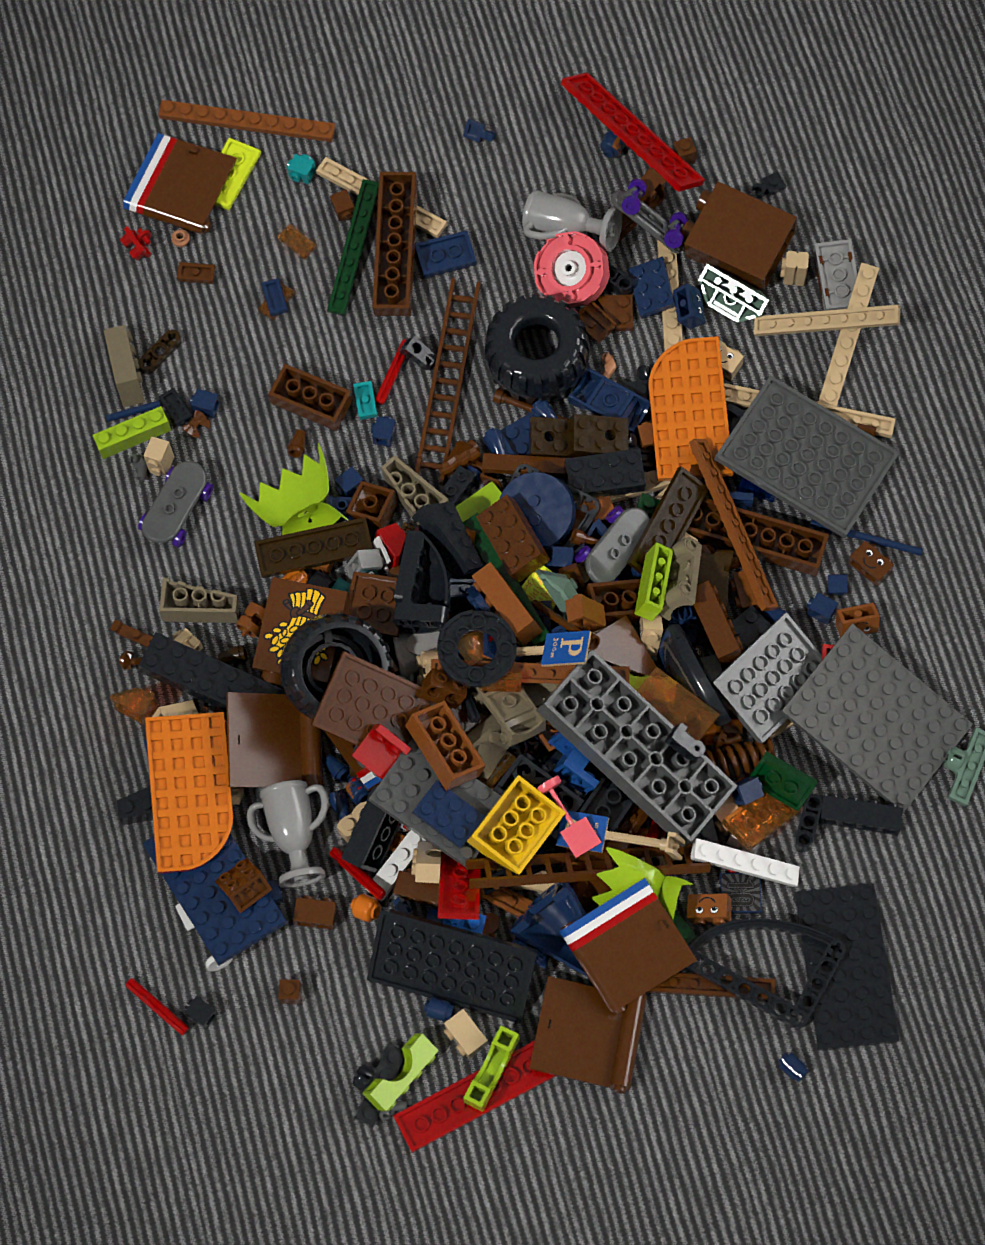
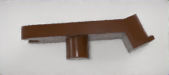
[110,620,153,648]

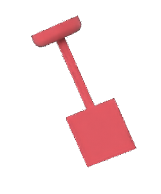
[536,776,602,858]

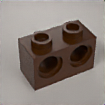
[420,668,467,709]

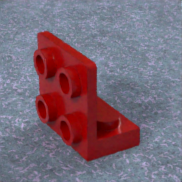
[352,724,411,779]

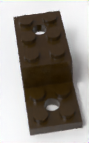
[529,414,628,458]

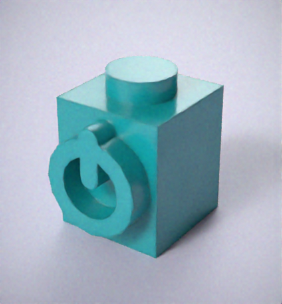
[287,154,316,185]

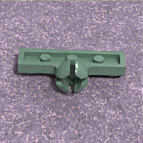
[944,727,985,806]

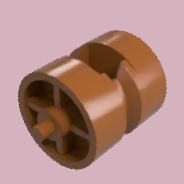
[235,602,265,638]

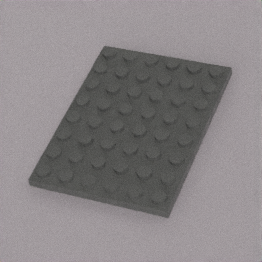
[714,375,900,538]
[781,624,973,813]

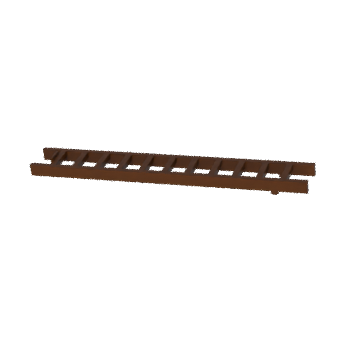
[415,278,481,486]
[466,844,711,889]

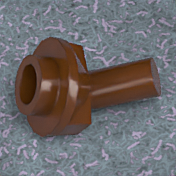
[119,651,143,670]
[713,730,742,748]

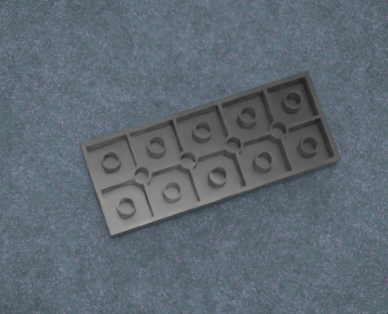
[536,650,737,847]

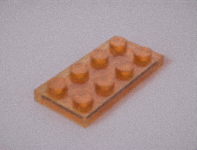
[637,667,720,741]
[721,792,801,851]

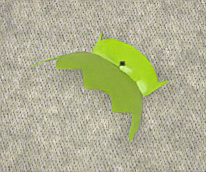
[239,443,349,535]
[592,847,694,921]

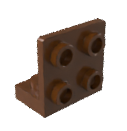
[215,858,272,913]

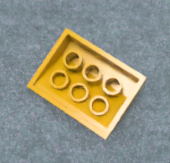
[467,775,566,875]

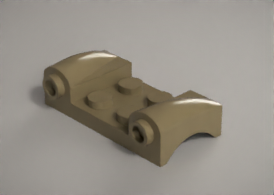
[659,537,702,621]
[470,682,546,746]

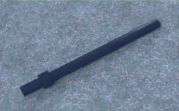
[810,519,923,556]

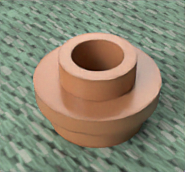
[171,230,190,247]

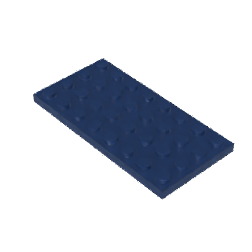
[142,834,287,966]

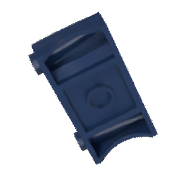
[568,367,651,435]
[483,400,558,456]

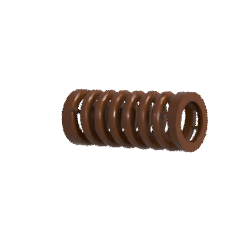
[704,737,776,779]

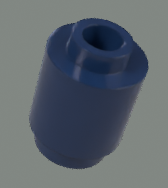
[423,997,455,1022]
[778,1052,809,1083]

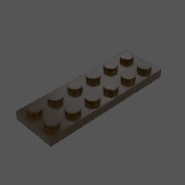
[627,467,709,575]
[254,517,373,578]

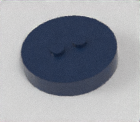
[500,472,576,546]

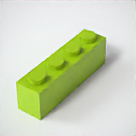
[92,406,171,459]
[456,481,502,522]
[634,542,673,622]

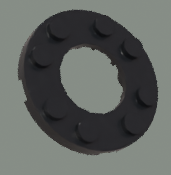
[437,610,517,687]

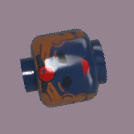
[600,131,625,158]
[345,777,371,804]

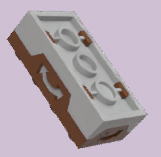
[813,239,857,311]

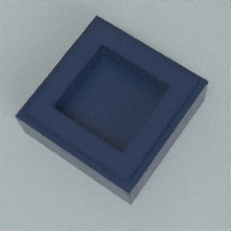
[827,575,848,595]

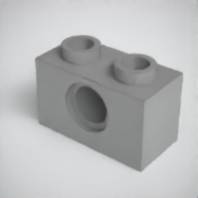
[346,549,384,583]

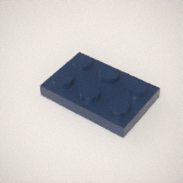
[415,230,477,278]
[628,257,675,318]
[412,780,485,849]

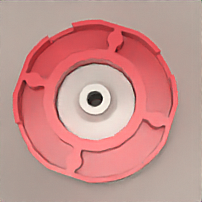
[534,231,610,307]

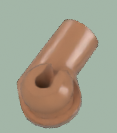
[601,353,617,379]

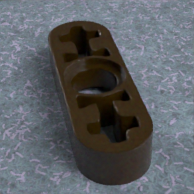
[139,330,181,374]

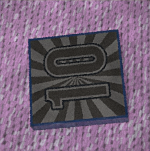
[720,873,761,914]

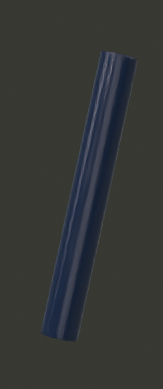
[106,400,161,422]

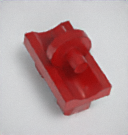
[120,226,152,260]

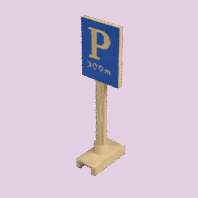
[467,631,592,667]
[556,811,685,860]

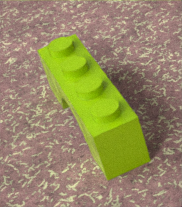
[463,1025,520,1112]
[362,1033,439,1111]

